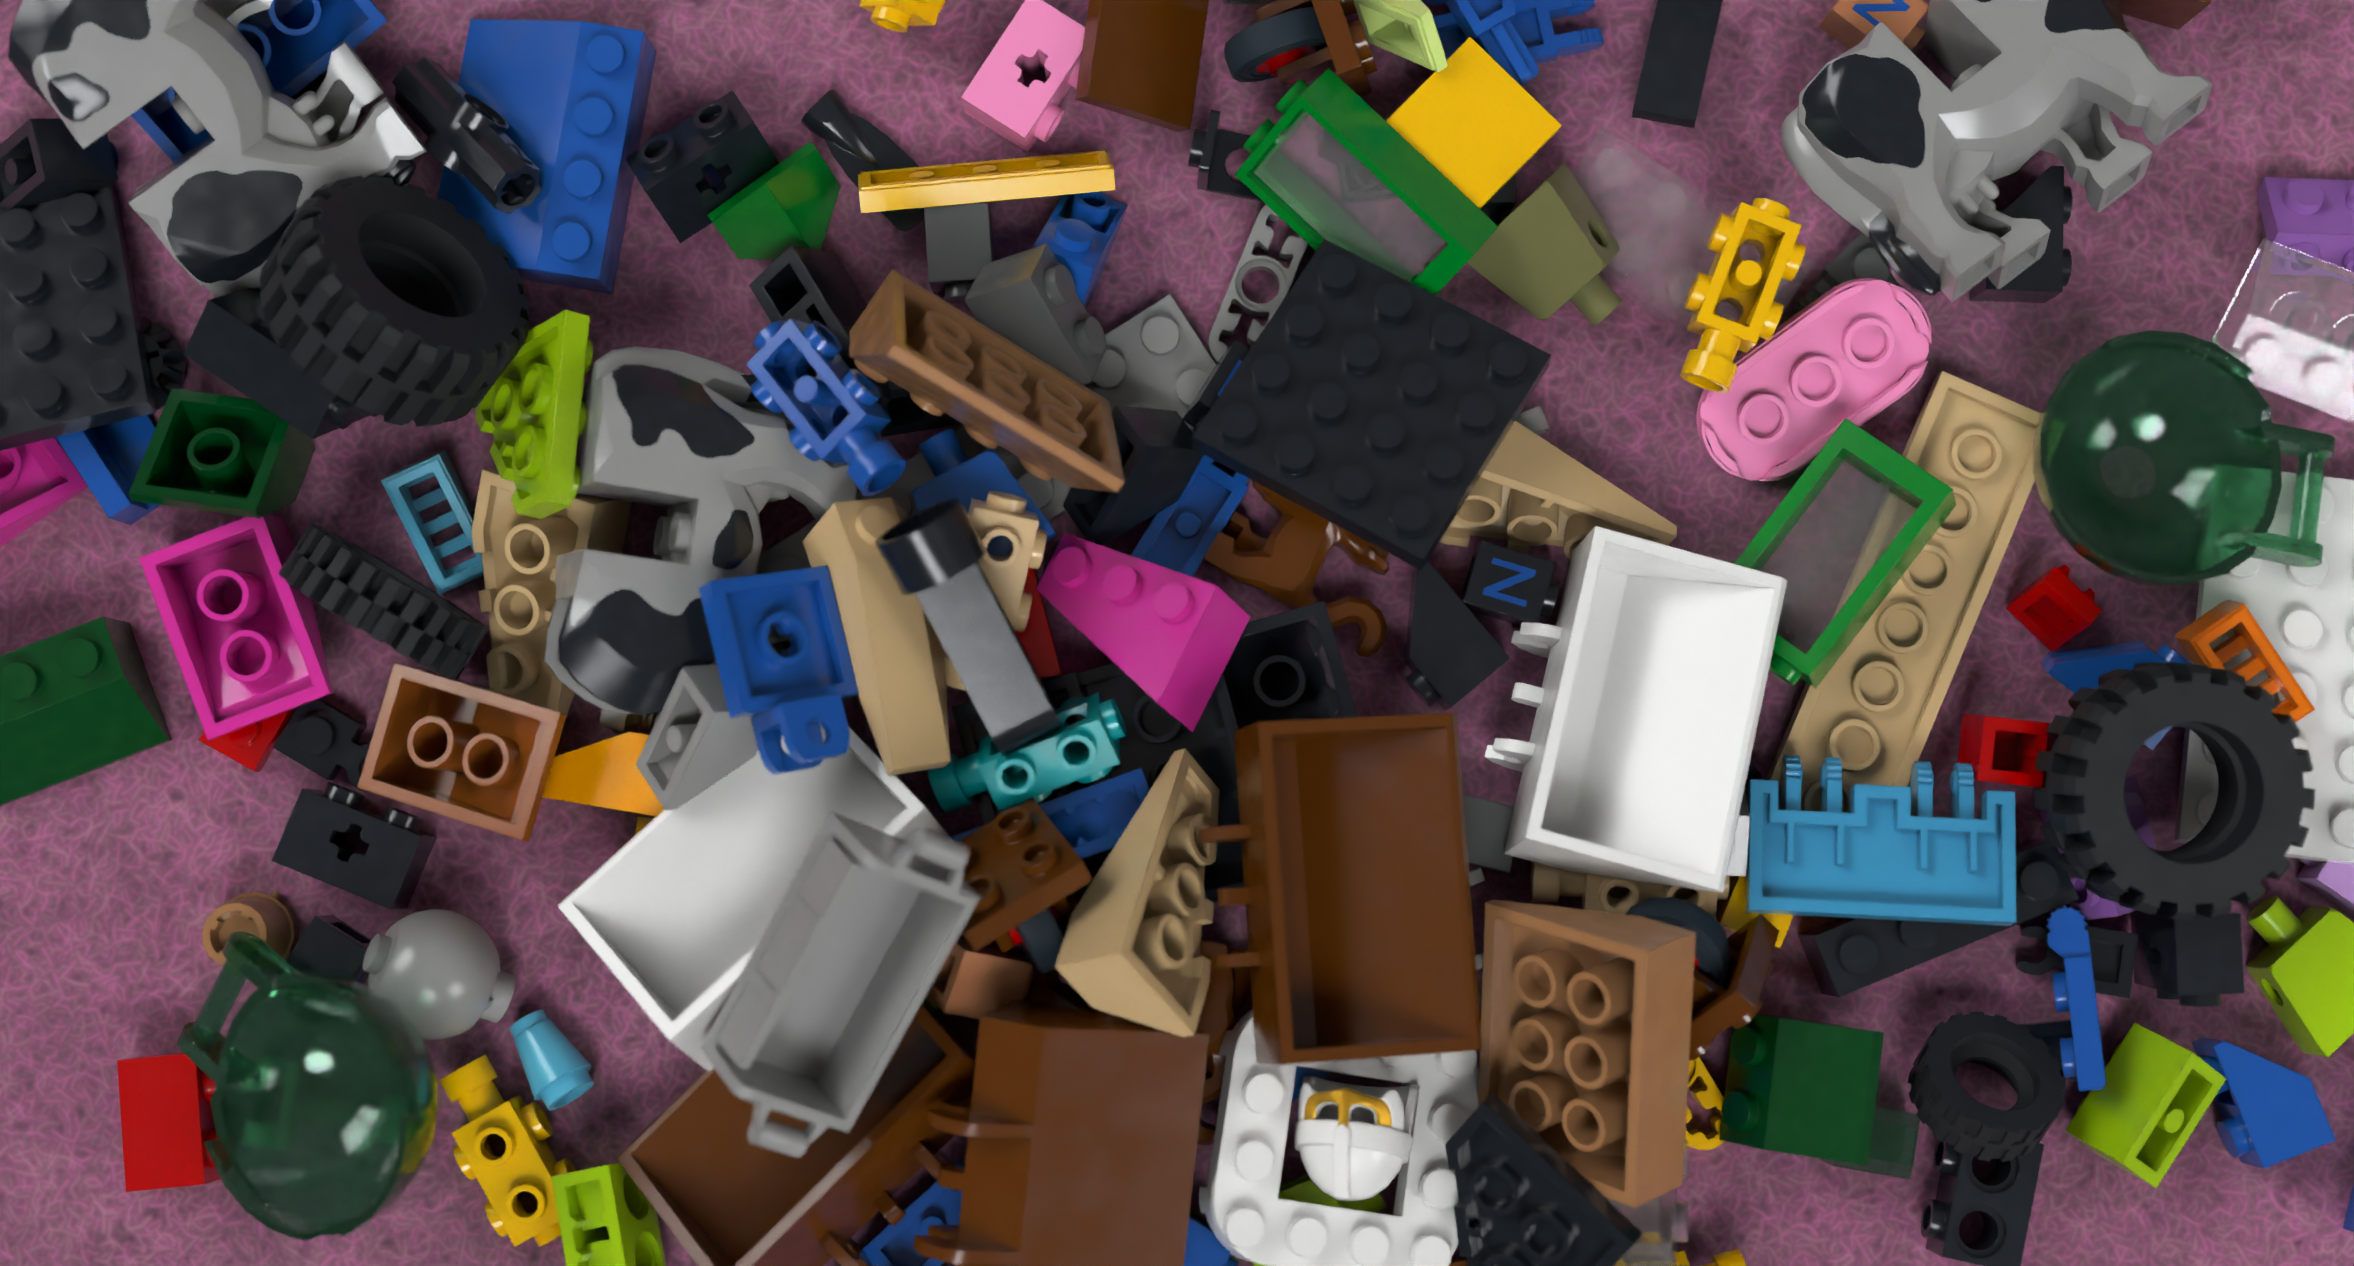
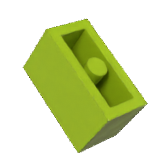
[2065,1022,2226,1188]

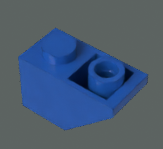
[1033,191,1128,309]
[2192,1037,2336,1169]

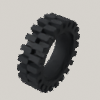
[279,523,489,680]

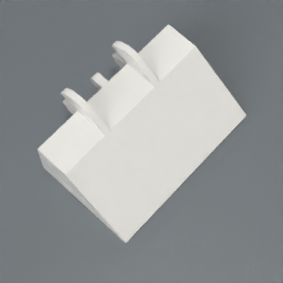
[1485,526,1787,893]
[558,723,952,1072]

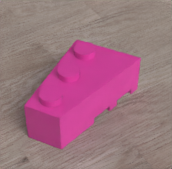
[1036,533,1250,732]

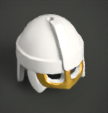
[1294,1076,1418,1201]

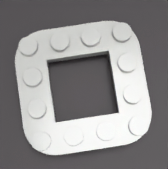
[1199,1009,1479,1266]

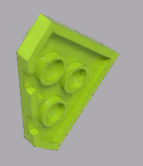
[475,310,593,519]

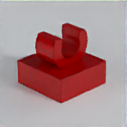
[2006,565,2102,652]

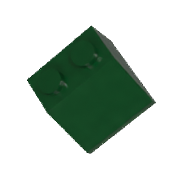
[129,388,315,518]
[1719,1013,1884,1165]

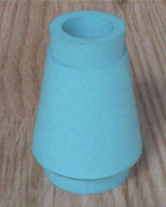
[509,1009,594,1111]

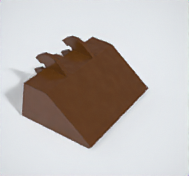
[1199,713,1483,1065]
[617,998,977,1266]
[914,999,1209,1266]

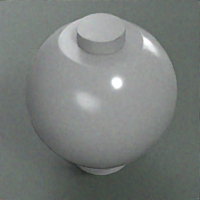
[362,909,516,1040]

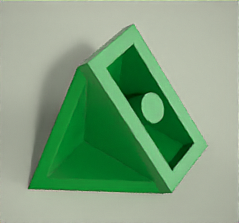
[707,141,841,259]

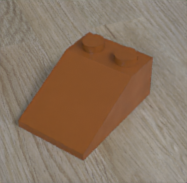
[357,662,567,842]

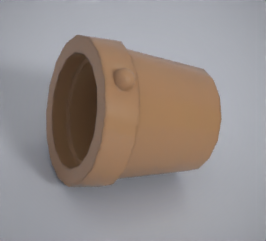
[202,891,299,977]

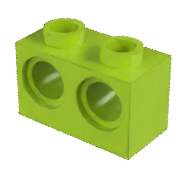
[551,1162,666,1266]

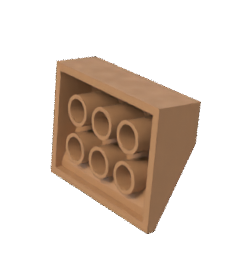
[849,269,1125,492]
[1478,899,1696,1208]

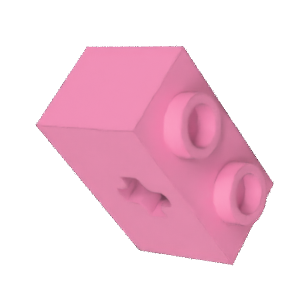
[961,0,1085,152]

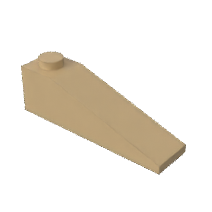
[1440,421,1677,560]
[471,468,632,723]
[802,497,951,776]
[1054,748,1220,1037]

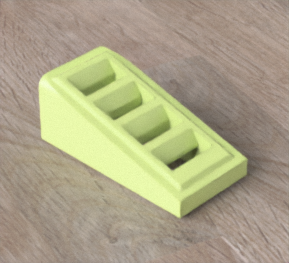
[1353,0,1448,72]

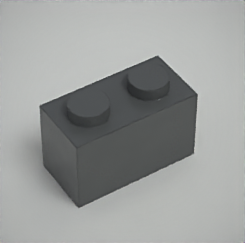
[964,243,1108,385]

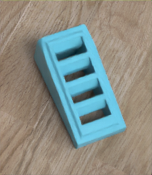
[381,449,484,595]

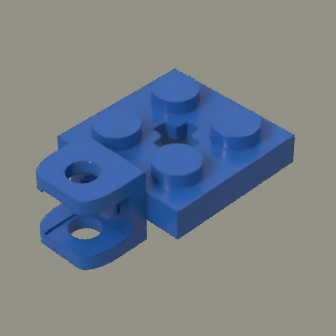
[699,565,859,775]

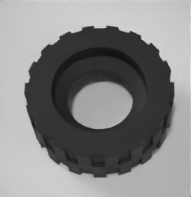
[1908,1012,2066,1162]

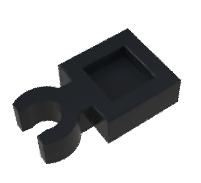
[273,698,372,793]
[2016,926,2138,998]

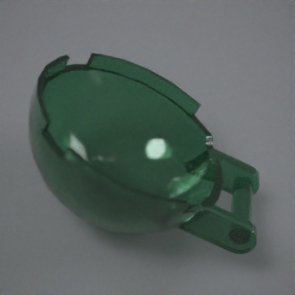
[2033,330,2336,587]
[177,932,439,1241]

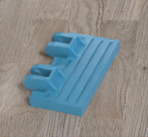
[1745,755,2016,926]

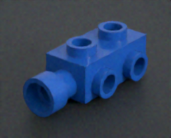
[746,318,906,496]

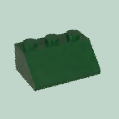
[0,617,172,806]

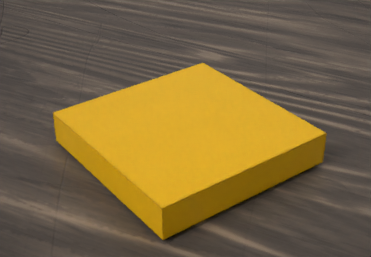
[1386,37,1562,209]

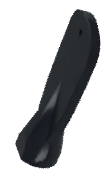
[801,89,925,231]

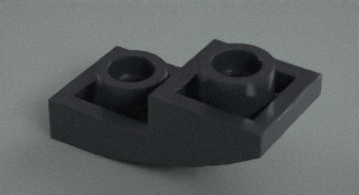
[1632,0,1723,128]

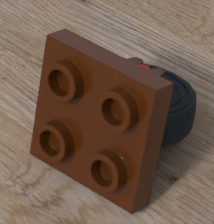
[1224,0,1378,97]
[956,798,1092,974]
[1626,897,1779,1061]

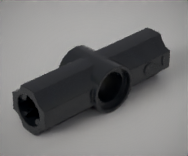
[392,57,542,214]

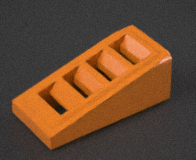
[2175,600,2315,723]

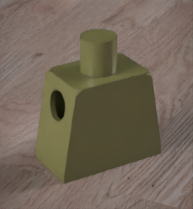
[1467,163,1622,326]

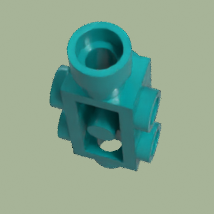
[928,692,1127,813]

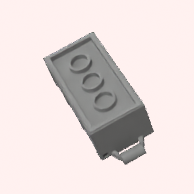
[700,811,981,1158]

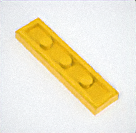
[858,150,1115,213]

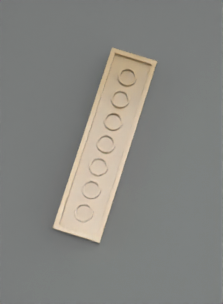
[1765,371,2060,813]

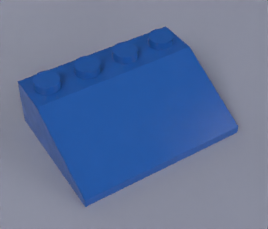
[437,19,657,294]

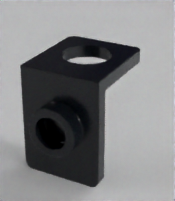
[1188,110,1263,202]

